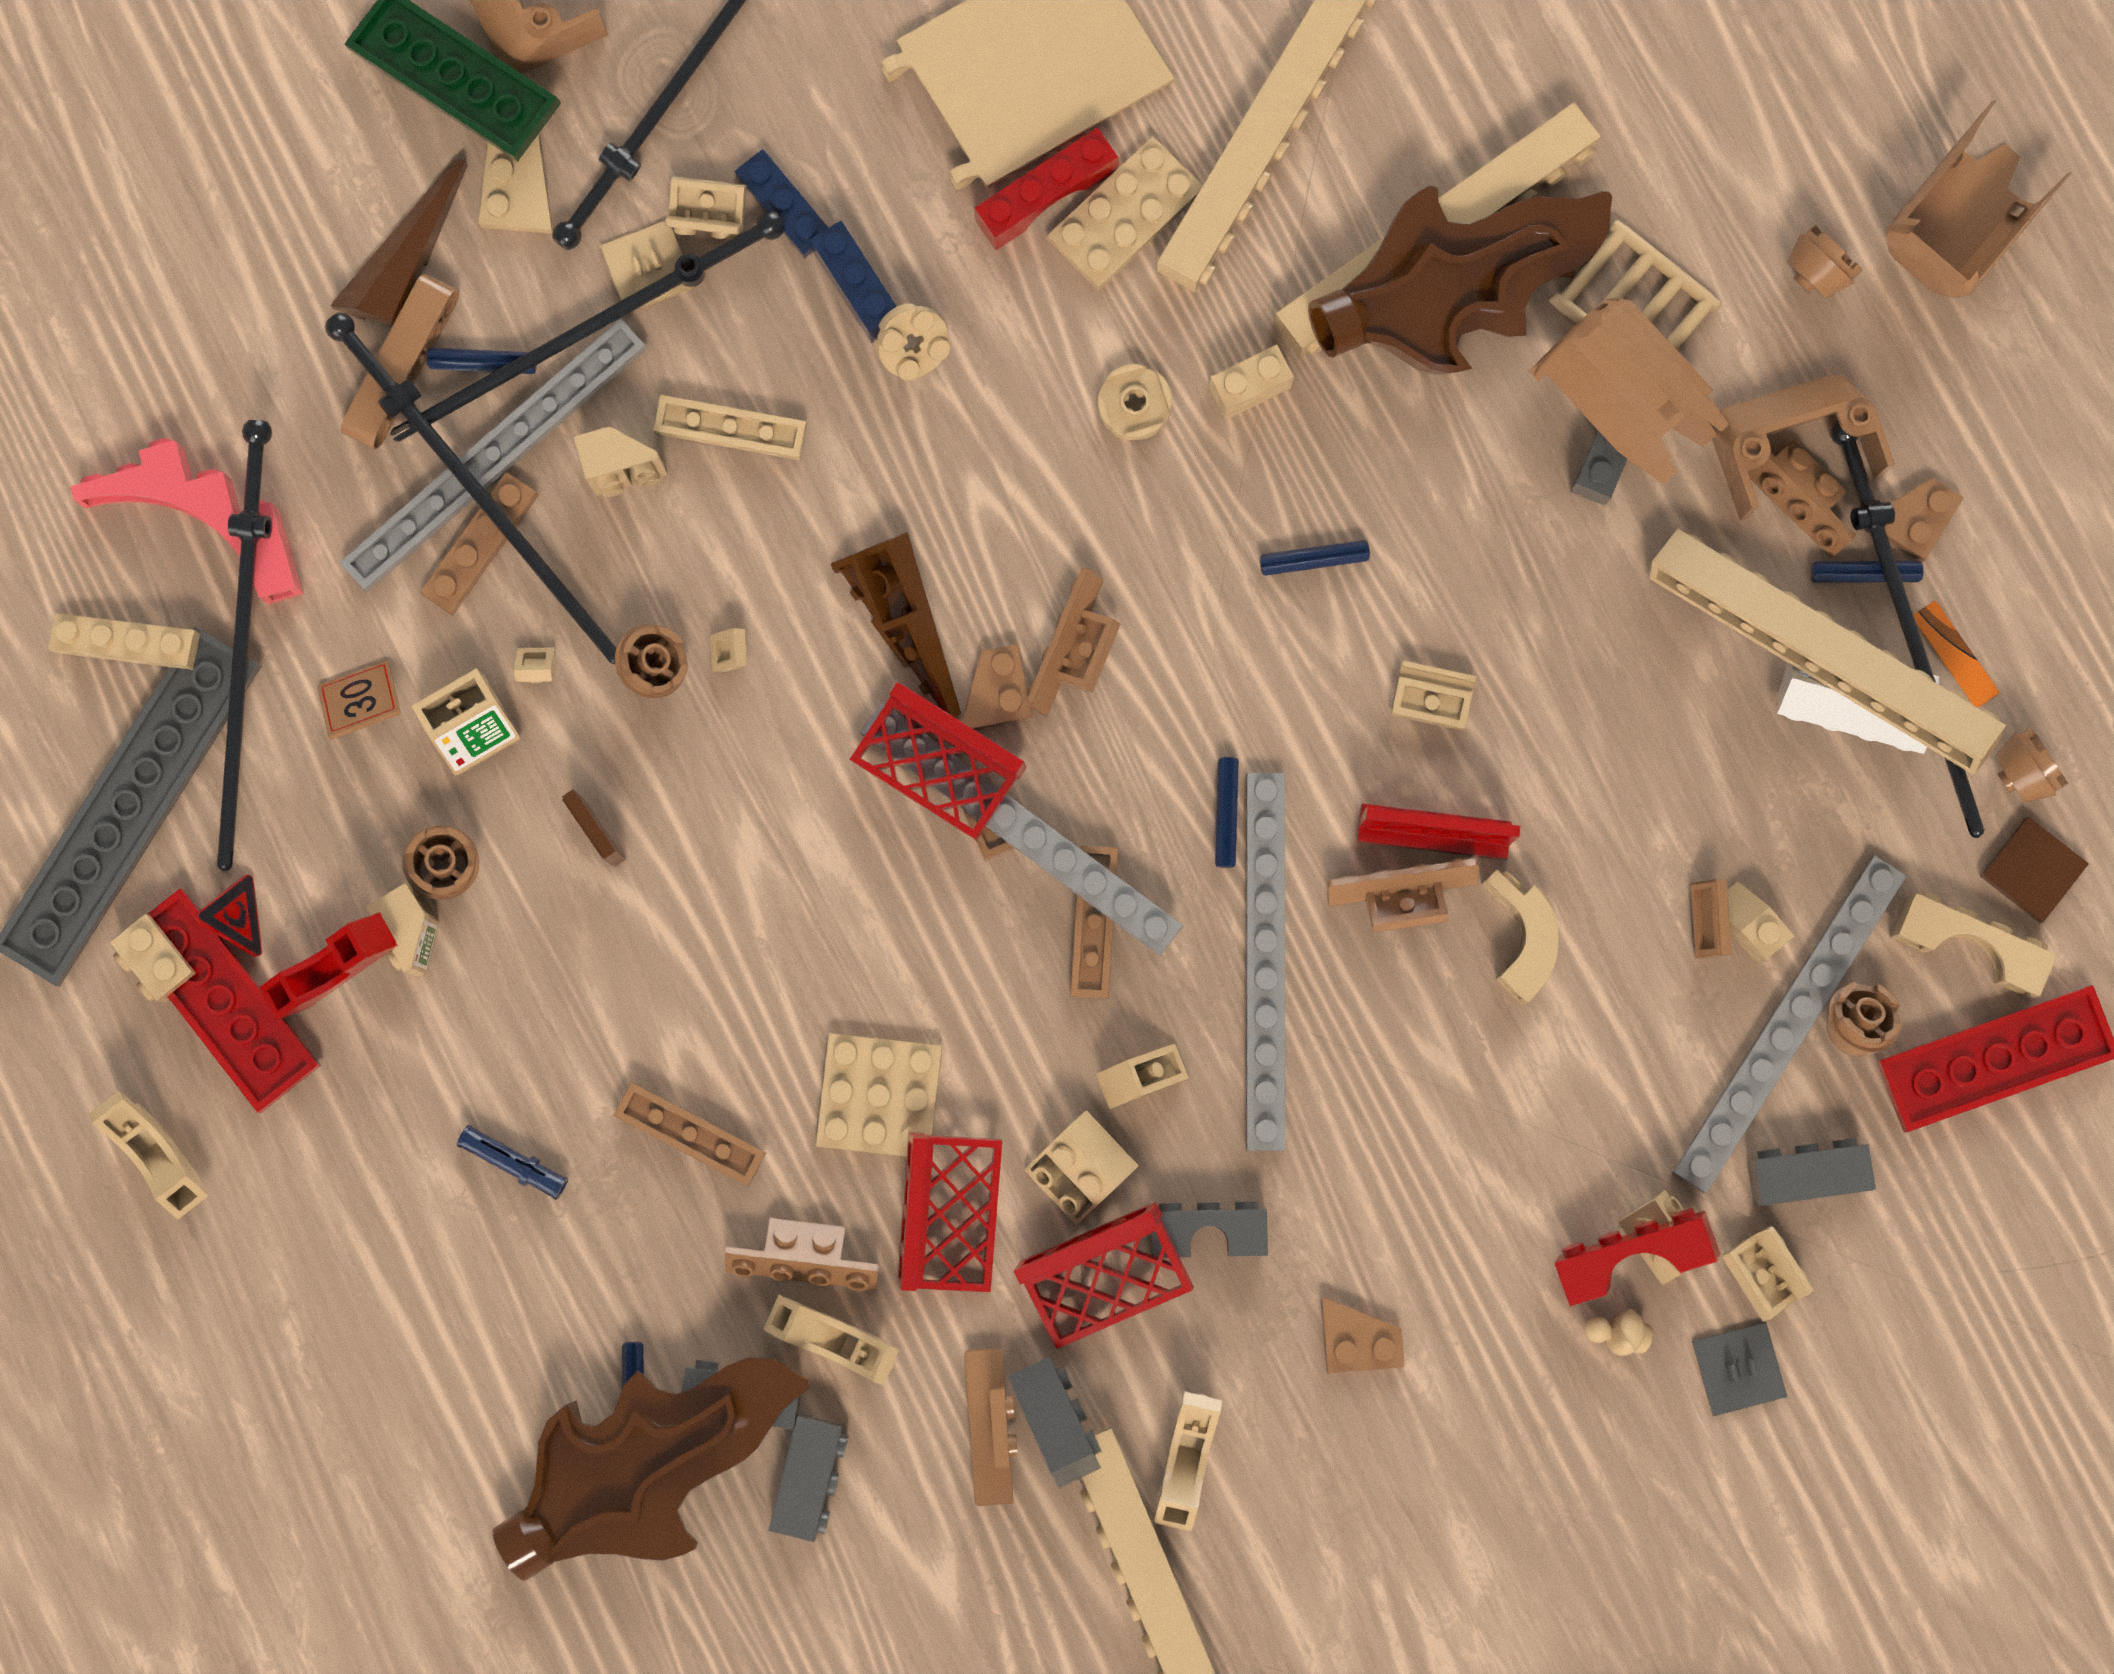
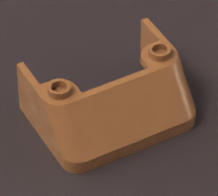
[470,0,608,74]
[1711,374,1895,521]

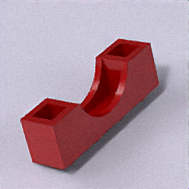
[974,127,1118,250]
[259,912,398,1020]
[1554,1208,1721,1306]

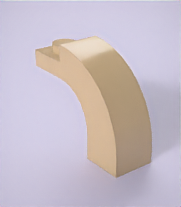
[1482,870,1559,1005]
[88,1090,208,1219]
[763,1295,899,1386]
[1154,1392,1222,1532]

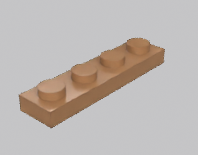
[420,472,539,616]
[1070,845,1119,999]
[613,1082,767,1187]

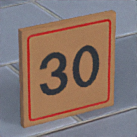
[317,660,401,740]

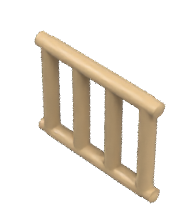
[1549,219,1722,350]

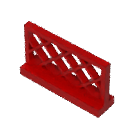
[849,681,1027,841]
[1357,803,1521,860]
[897,1132,1003,1292]
[1013,1201,1194,1349]

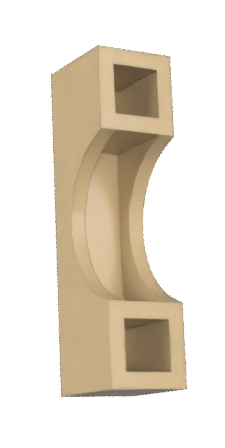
[1890,891,2057,999]

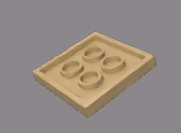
[816,1033,943,1157]

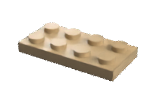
[1047,136,1203,291]

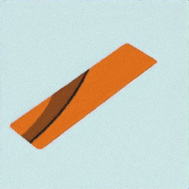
[1913,601,1999,708]

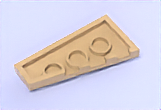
[478,133,553,234]

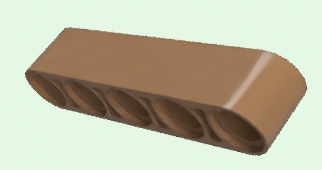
[341,274,459,449]

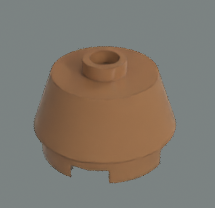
[1787,224,1863,298]
[615,624,688,698]
[1995,727,2069,803]
[403,825,480,900]
[1827,981,1903,1057]

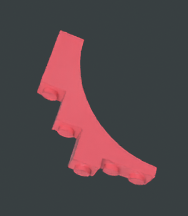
[70,438,303,604]

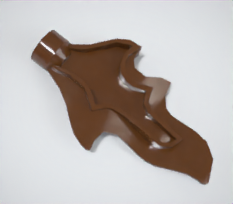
[1308,185,1612,374]
[493,1357,810,1581]

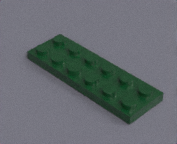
[344,0,561,162]

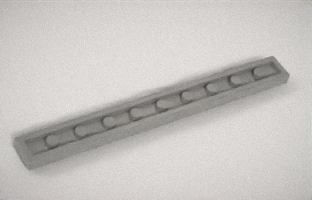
[339,318,647,592]
[860,702,1183,957]
[1246,773,1285,1151]
[1671,855,1907,1193]

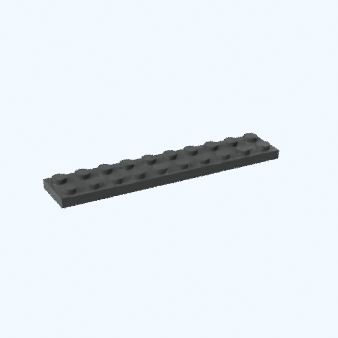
[0,626,262,987]

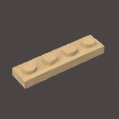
[653,395,807,460]
[48,613,200,670]

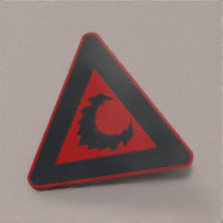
[194,874,262,957]

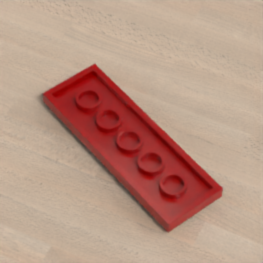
[148,888,321,1113]
[1876,985,2114,1133]

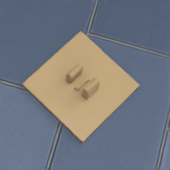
[600,221,695,311]

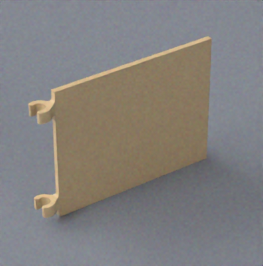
[881,0,1175,191]

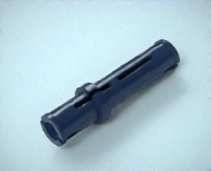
[457,1125,568,1200]

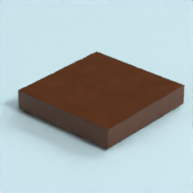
[562,789,626,867]
[1980,817,2089,923]

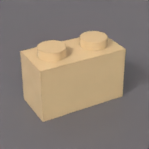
[1209,345,1294,420]

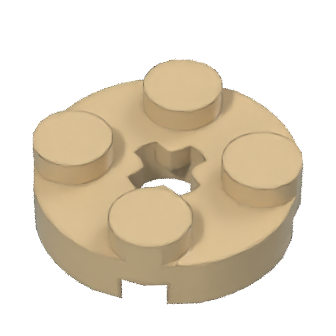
[874,304,950,381]
[1098,364,1172,440]

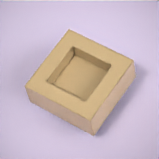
[709,628,747,673]
[513,648,556,684]

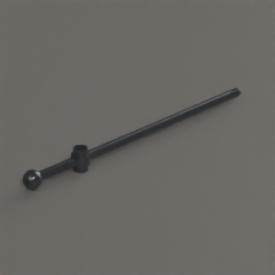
[552,0,746,250]
[390,211,785,442]
[325,312,616,664]
[217,420,273,871]
[1830,420,1984,838]

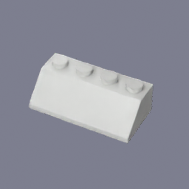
[1777,662,1939,754]

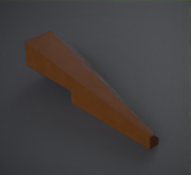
[331,159,467,328]
[830,532,961,717]

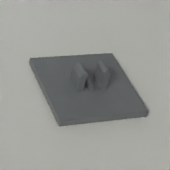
[1692,1322,1787,1416]

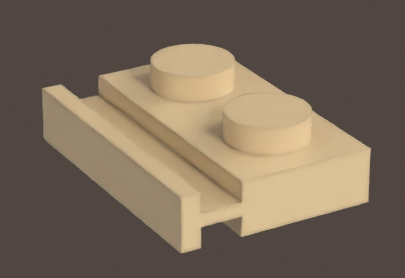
[1390,660,1477,731]

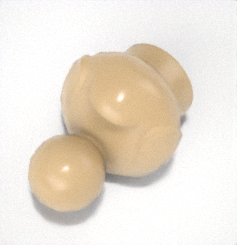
[1585,1309,1653,1356]

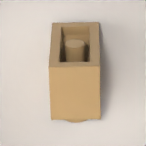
[1727,881,1794,964]
[1096,1043,1189,1109]

